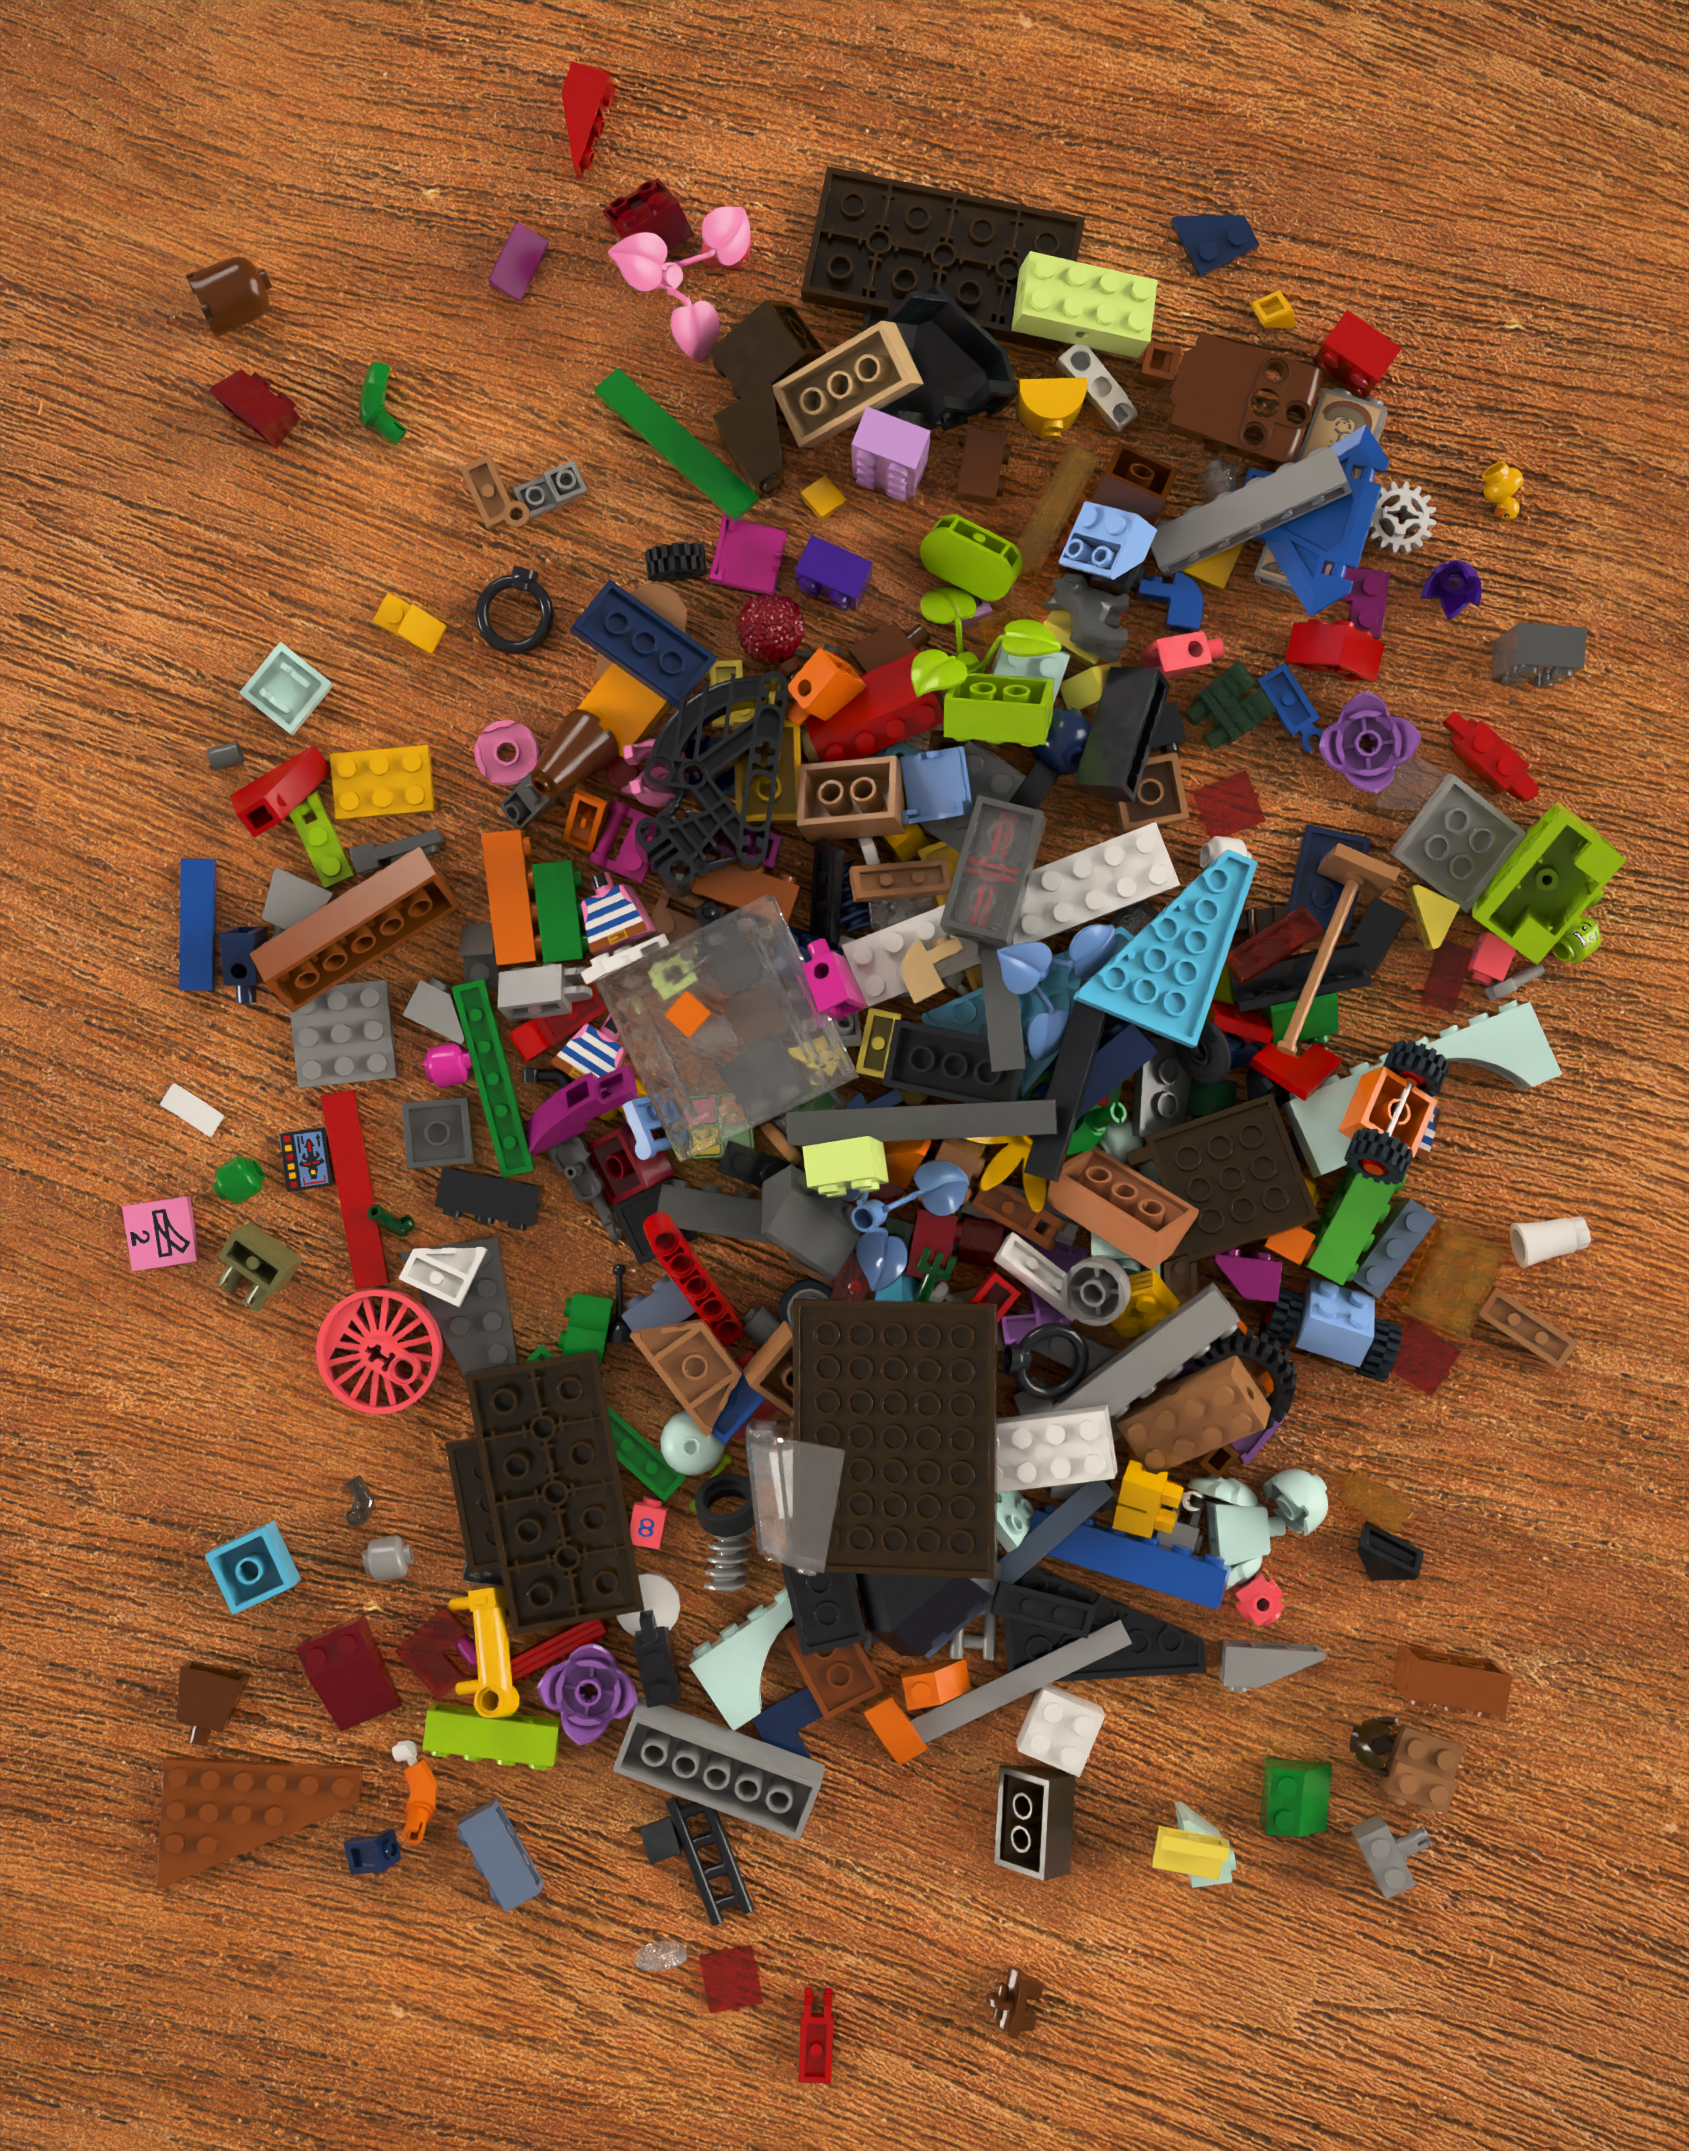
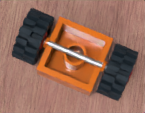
[1338,1040,1449,1185]

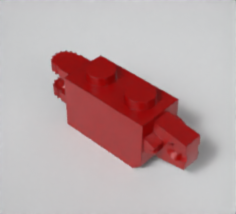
[1441,711,1540,803]

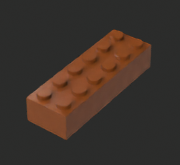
[250,846,460,1012]

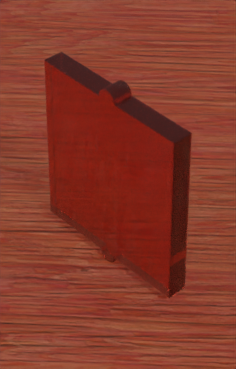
[1192,771,1266,839]
[1392,1319,1461,1396]
[699,1945,763,2013]

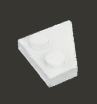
[581,934,670,985]
[398,1247,488,1308]

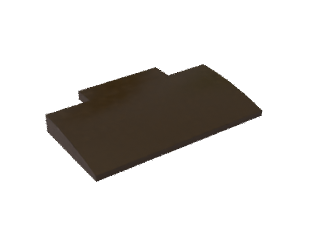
[801,166,1085,352]
[445,1350,645,1635]

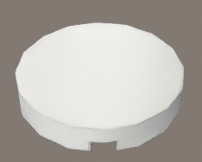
[616,1571,681,1637]

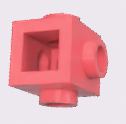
[1231,1570,1285,1626]

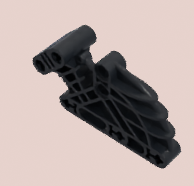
[635,671,788,898]

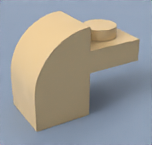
[902,934,964,1004]

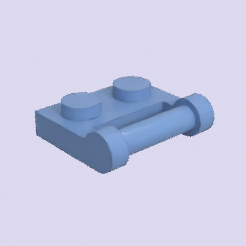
[622,1090,689,1160]

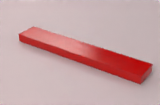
[321,1090,390,1289]

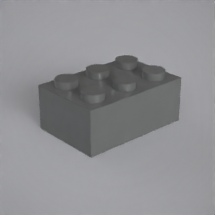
[1491,623,1587,689]

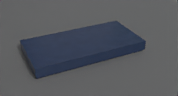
[570,580,718,709]

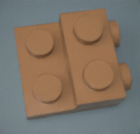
[1378,1723,1465,1816]

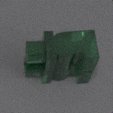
[1183,660,1277,751]

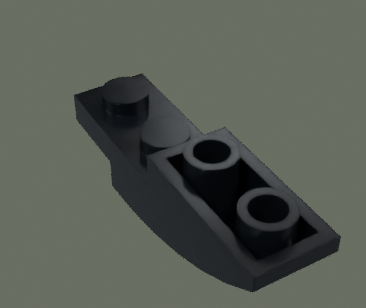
[717,1140,846,1202]

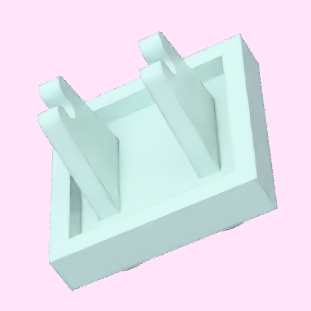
[239,642,334,735]
[997,1490,1034,1553]

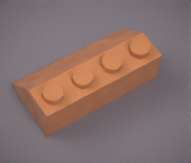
[1046,1146,1199,1270]

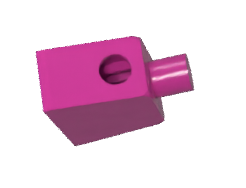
[803,939,868,1021]

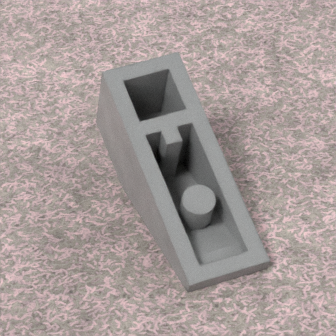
[1219,1639,1326,1692]

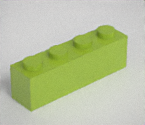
[422,1703,562,1770]

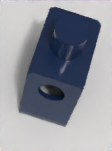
[219,927,267,1003]

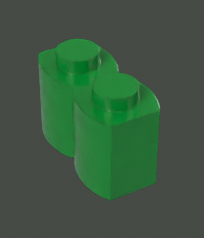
[558,1291,615,1365]

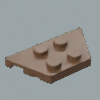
[630,1319,742,1437]

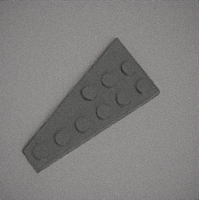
[400,1236,519,1378]

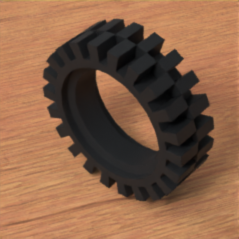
[1190,1328,1297,1433]

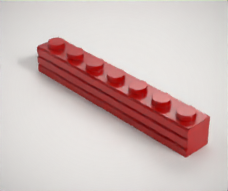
[471,1618,609,1686]

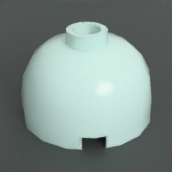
[660,1410,726,1476]
[1263,1468,1328,1536]

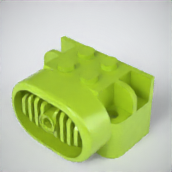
[1472,802,1627,965]

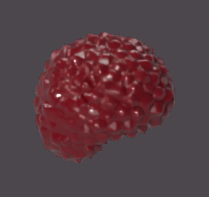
[736,594,805,664]

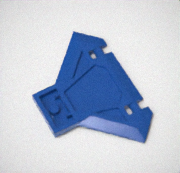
[1243,425,1389,617]

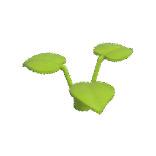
[911,587,1061,697]

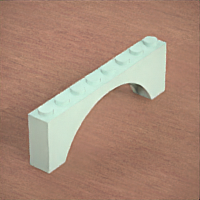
[1282,1000,1562,1178]
[689,1573,858,1731]

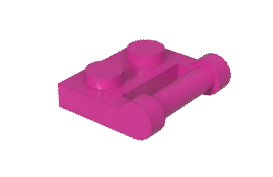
[588,800,654,884]

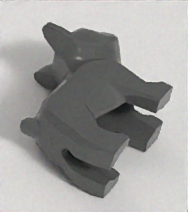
[1044,572,1129,662]

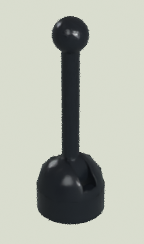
[607,1263,633,1343]

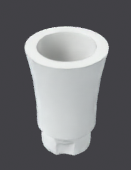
[1510,1216,1591,1268]

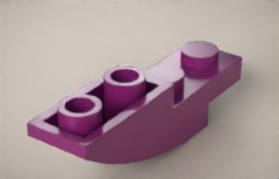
[525,1064,638,1156]

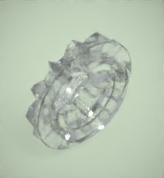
[634,1941,687,1972]

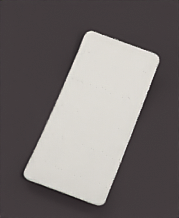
[160,1083,224,1137]

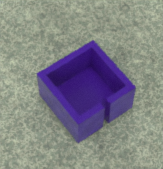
[795,535,873,612]

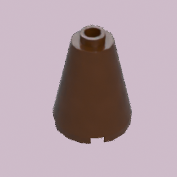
[531,709,619,797]

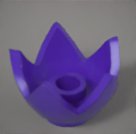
[1421,560,1482,620]

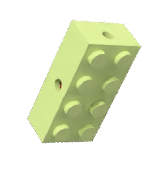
[1011,251,1158,359]

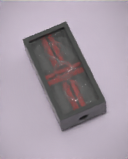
[940,795,1046,948]

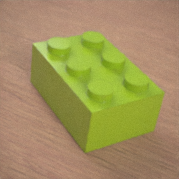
[944,673,1054,747]

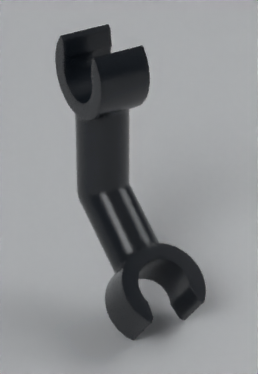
[522,1068,573,1088]

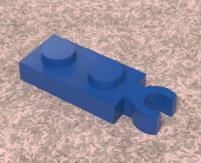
[1255,663,1324,754]

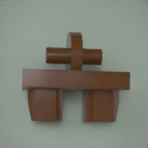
[986,1967,1043,2039]

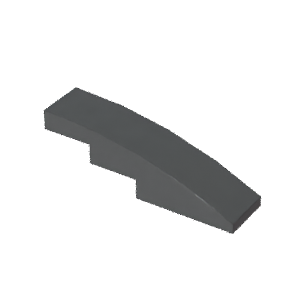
[979,939,1026,1072]

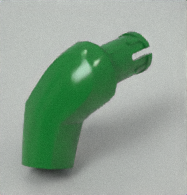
[359,362,408,446]
[1066,1102,1127,1156]

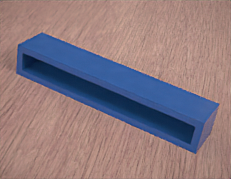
[1029,1504,1232,1610]

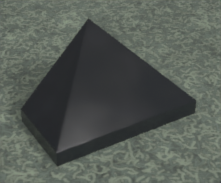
[1357,1521,1424,1581]

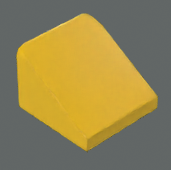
[800,475,847,522]

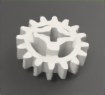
[1368,481,1437,555]

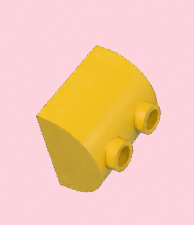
[1016,378,1087,441]

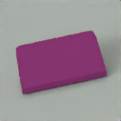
[488,222,549,302]

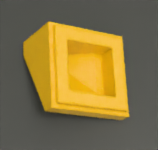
[1250,290,1295,328]

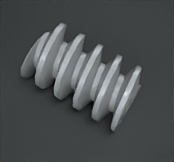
[704,1528,752,1592]

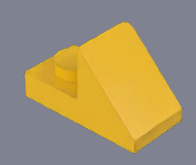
[372,593,447,655]

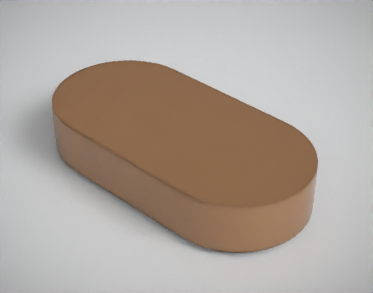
[760,1119,803,1166]

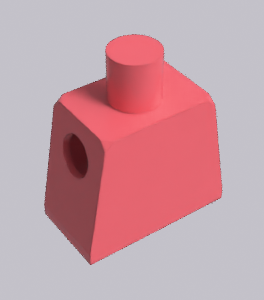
[1140,631,1224,680]

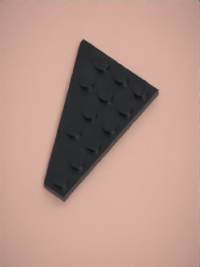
[999,1553,1206,1682]

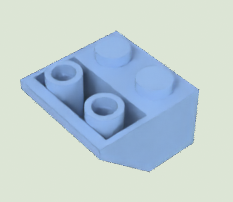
[1058,501,1157,580]

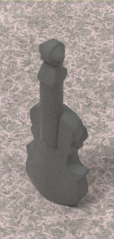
[549,1134,623,1241]

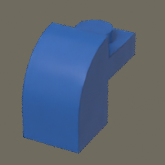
[1135,571,1203,633]

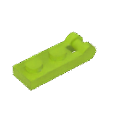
[289,792,356,890]

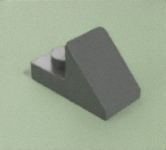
[460,923,499,989]

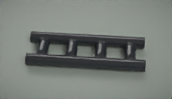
[665,1797,754,1926]

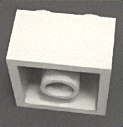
[1016,1684,1105,1777]

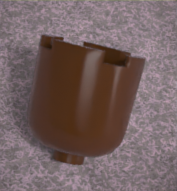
[186,256,272,338]

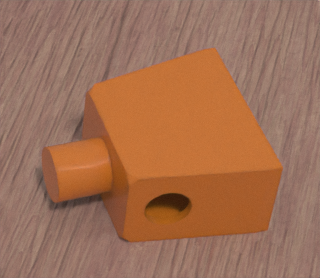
[785,648,867,726]

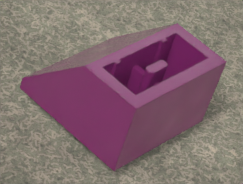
[1208,1249,1283,1302]

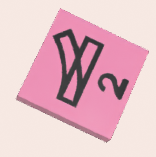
[122,1196,200,1271]

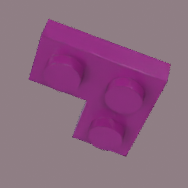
[1329,565,1390,640]

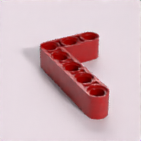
[643,1212,743,1348]

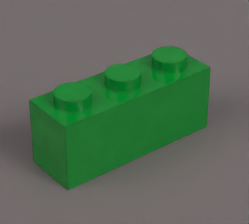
[532,860,591,963]

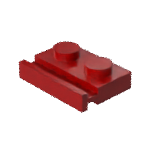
[1206,998,1274,1044]

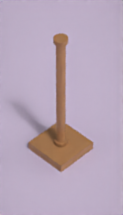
[1276,843,1400,1056]

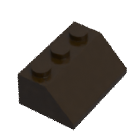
[994,1765,1075,1881]

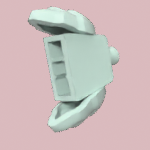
[1187,1475,1286,1590]

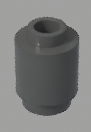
[740,1305,781,1347]

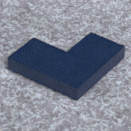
[752,1685,823,1759]

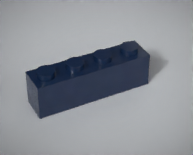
[1028,1018,1158,1120]

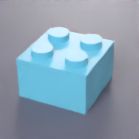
[205,1520,302,1615]

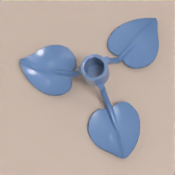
[996,924,1116,1062]
[841,1160,969,1291]

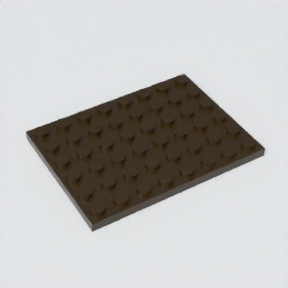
[793,1299,997,1579]

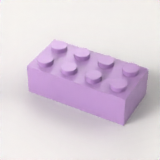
[851,406,931,501]

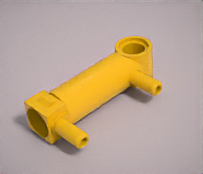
[449,1587,520,1718]

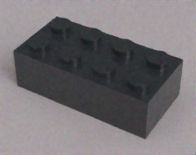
[882,1019,1030,1103]

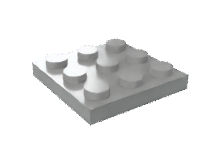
[1389,773,1527,913]
[290,980,398,1088]

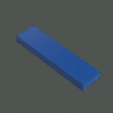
[179,859,216,991]

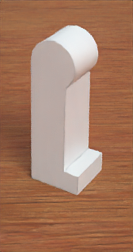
[1055,344,1138,432]

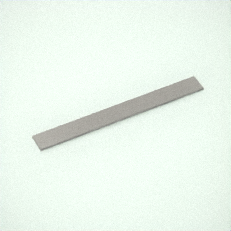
[909,1619,1132,1744]

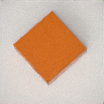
[664,990,713,1038]

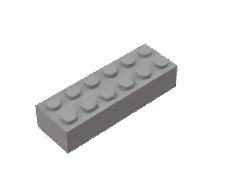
[612,1696,825,1840]

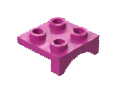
[709,514,788,595]

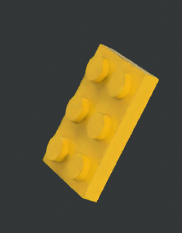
[330,745,436,821]

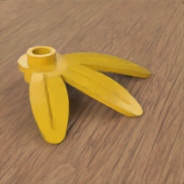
[962,1135,1046,1213]

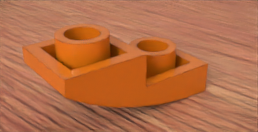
[864,1694,928,1766]

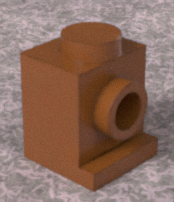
[1137,341,1181,389]

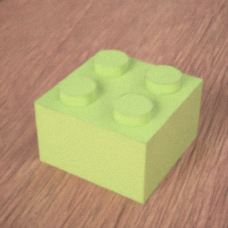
[802,1136,889,1198]

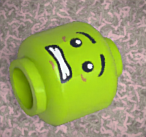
[1551,915,1601,964]

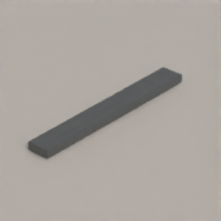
[786,1099,1057,1146]

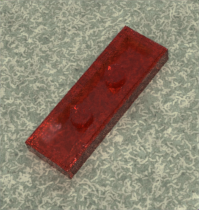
[1224,905,1324,986]

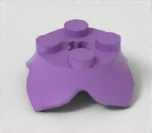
[1319,691,1421,793]
[536,1644,638,1746]

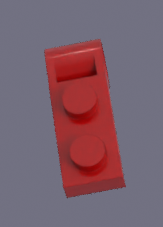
[508,983,609,1063]

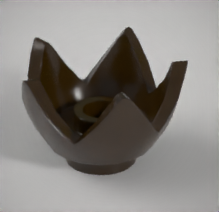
[1350,1716,1399,1777]

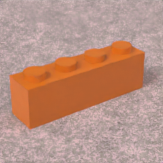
[481,829,542,967]

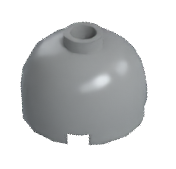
[1061,1256,1132,1326]

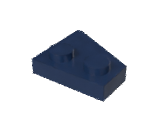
[1170,215,1259,278]

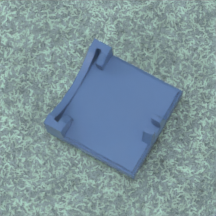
[900,747,973,824]

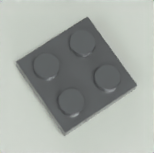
[401,1097,475,1169]

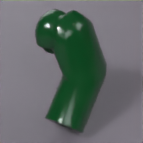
[367,1204,416,1237]

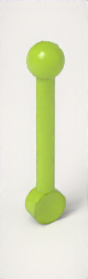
[689,1453,733,1512]

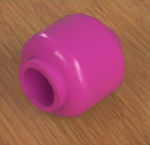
[423,1042,473,1088]

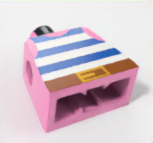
[581,872,657,955]
[551,1014,628,1080]

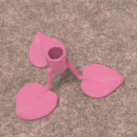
[608,206,750,362]

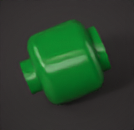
[213,1156,265,1204]

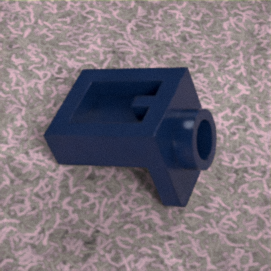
[343,1829,401,1875]

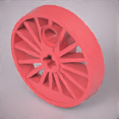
[316,1288,443,1414]

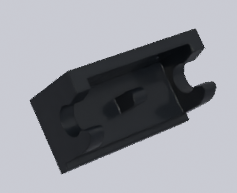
[1348,896,1407,976]

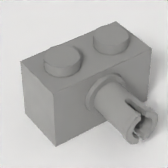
[1350,1814,1433,1900]

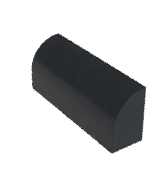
[1074,667,1170,803]

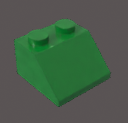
[1260,993,1338,1047]
[1260,1757,1332,1837]

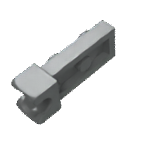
[349,829,446,876]

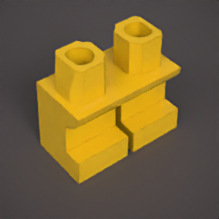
[1112,1460,1184,1539]

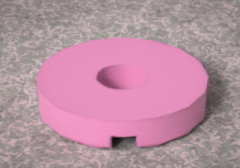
[474,720,540,786]

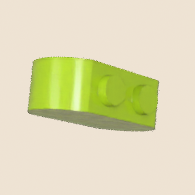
[920,514,1023,601]

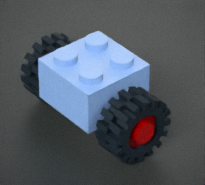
[1258,1277,1402,1382]

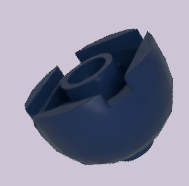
[1029,707,1092,775]

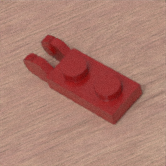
[798,1987,834,2084]

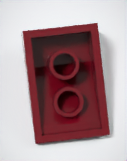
[296,1615,402,1731]

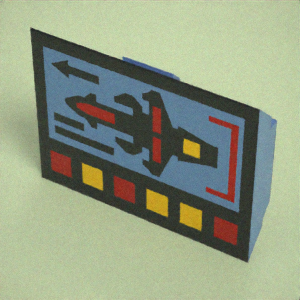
[279,1127,333,1192]

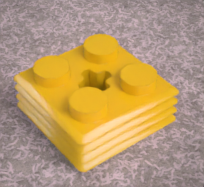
[1110,1269,1180,1338]

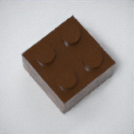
[1092,442,1179,527]

